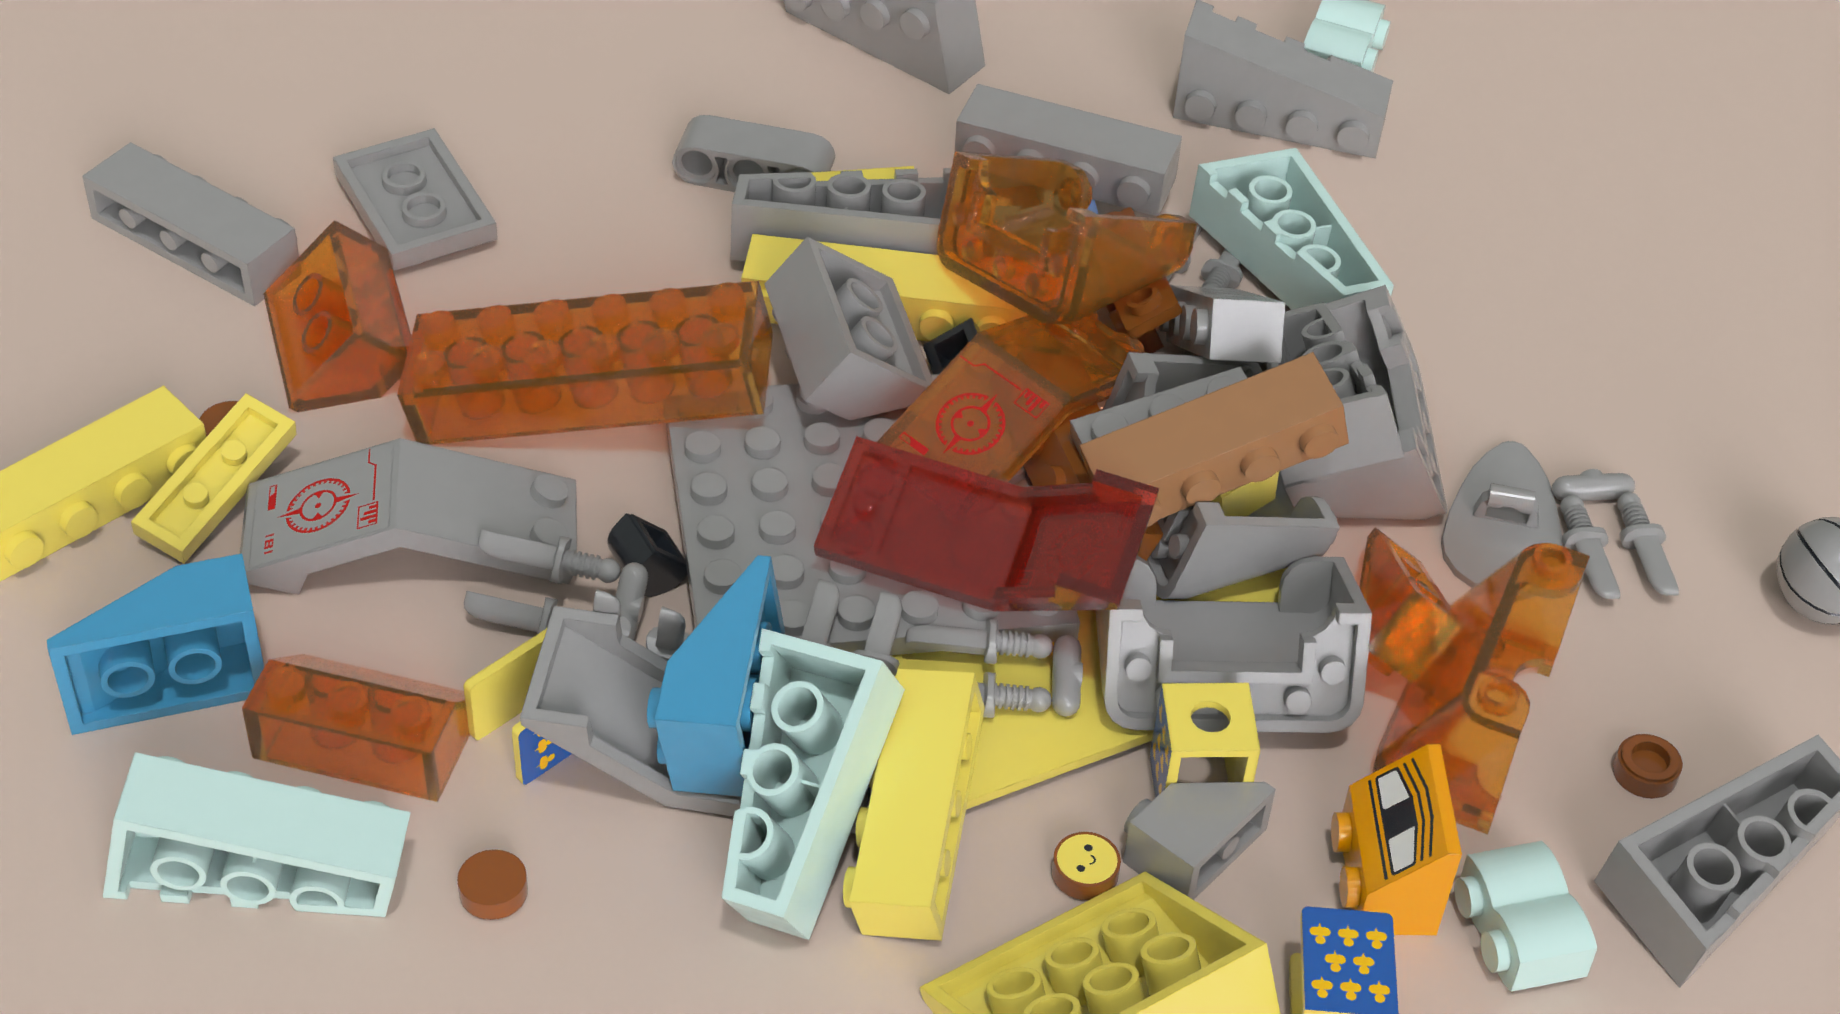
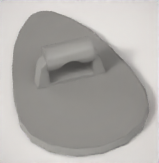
[1441,441,1562,598]

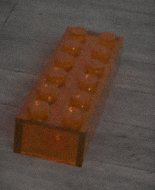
[397,281,773,445]

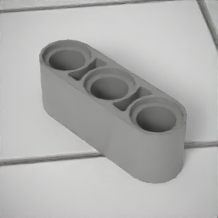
[672,115,835,192]

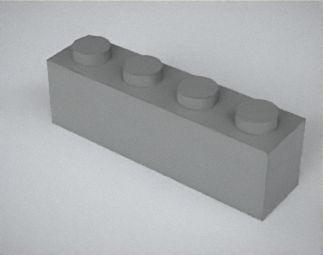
[954,84,1182,216]
[82,142,301,306]
[1159,285,1285,363]

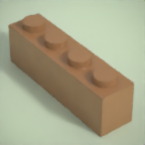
[1079,352,1349,537]

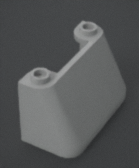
[1258,285,1447,520]
[1103,352,1340,599]
[1093,553,1372,733]

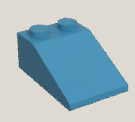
[46,553,270,735]
[647,555,785,797]

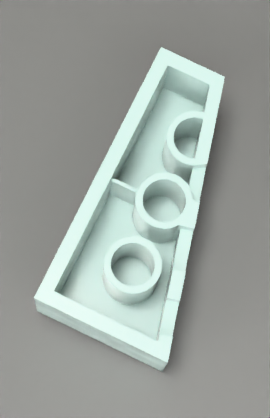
[1189,148,1394,310]
[722,628,905,940]
[103,752,411,917]

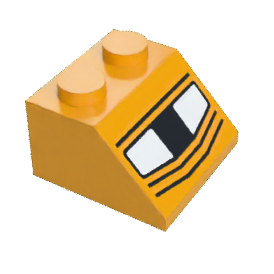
[1331,744,1462,935]

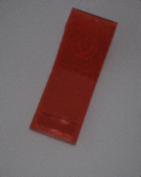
[813,436,1159,612]

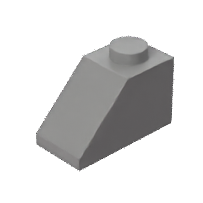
[1123,782,1276,900]

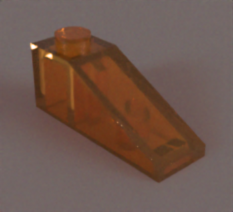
[1359,527,1463,684]

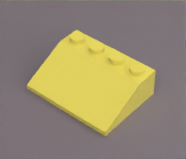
[919,871,1281,1014]

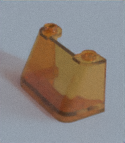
[937,151,1197,324]
[1372,543,1590,835]

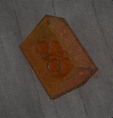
[263,220,418,412]
[242,654,470,802]

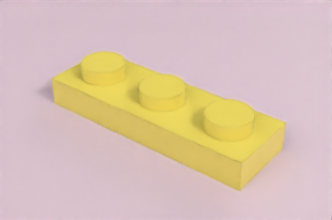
[131,393,297,564]

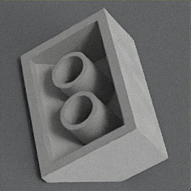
[764,237,938,421]

